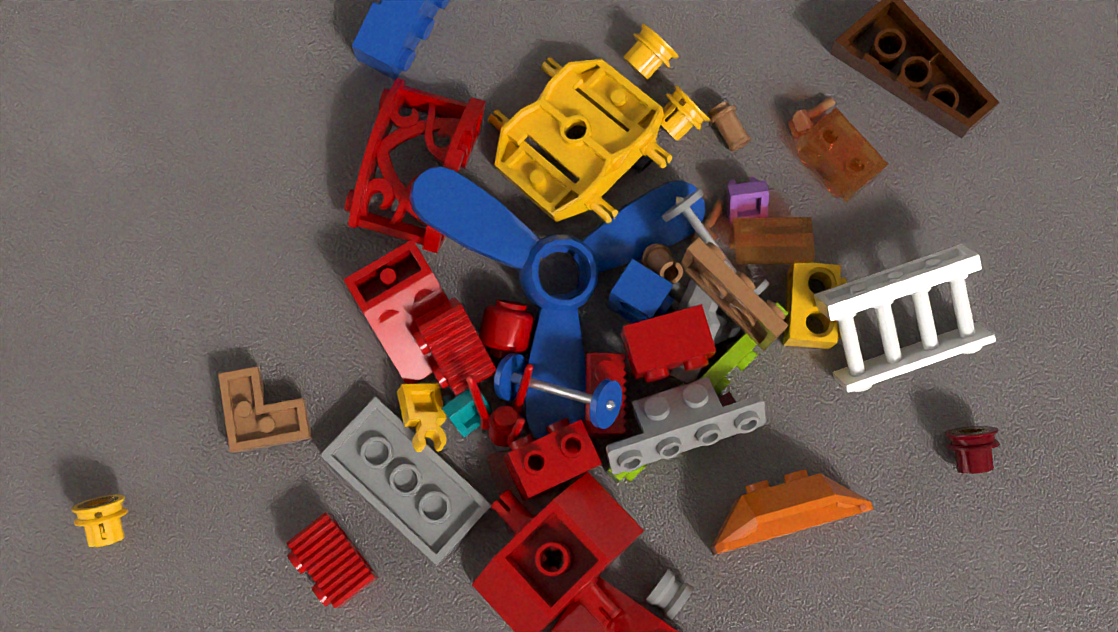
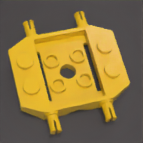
[488,57,673,224]

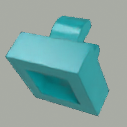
[441,388,493,438]

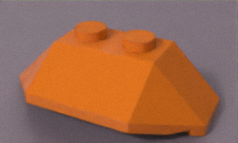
[711,469,874,555]

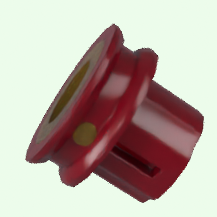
[945,426,1000,474]

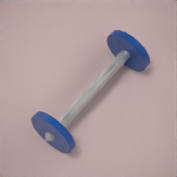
[494,353,622,429]

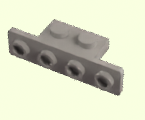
[606,377,766,474]

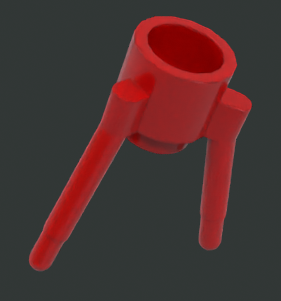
[467,364,533,447]

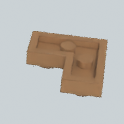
[218,366,312,453]

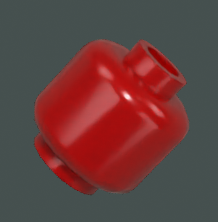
[479,299,534,358]

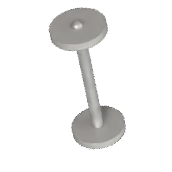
[661,188,769,295]

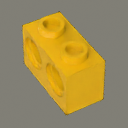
[783,261,847,349]

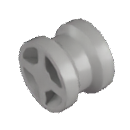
[644,568,694,621]

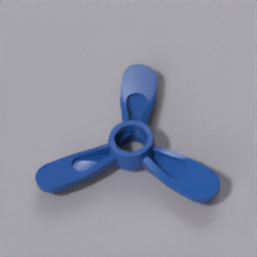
[409,167,705,439]

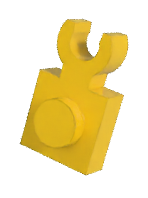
[397,383,447,452]

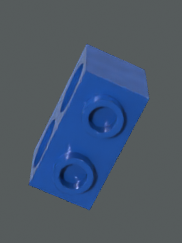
[607,259,675,324]

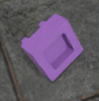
[727,177,769,224]

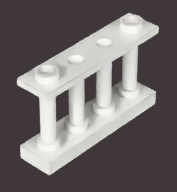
[814,244,996,393]

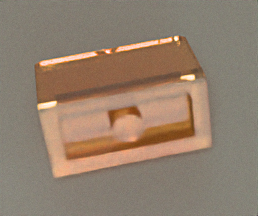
[729,217,815,264]

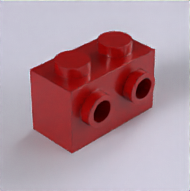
[621,304,716,382]
[503,418,602,501]

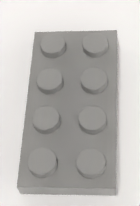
[320,396,491,566]

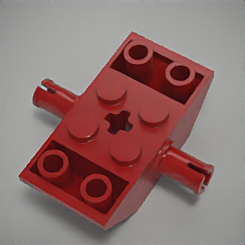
[472,472,645,632]

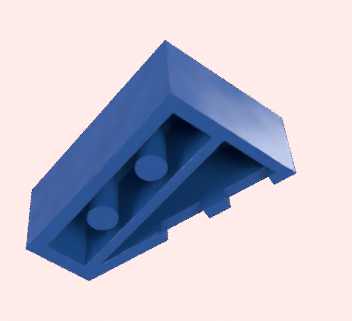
[352,0,450,80]

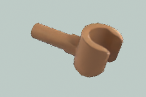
[788,97,835,138]
[691,199,725,243]

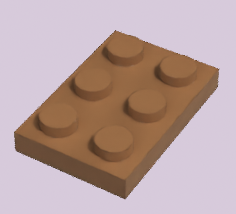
[680,237,789,351]

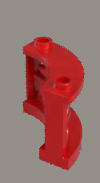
[345,78,486,253]

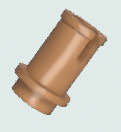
[708,101,752,152]
[642,244,683,284]

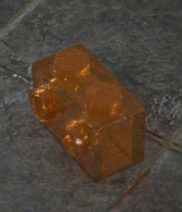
[795,108,888,203]

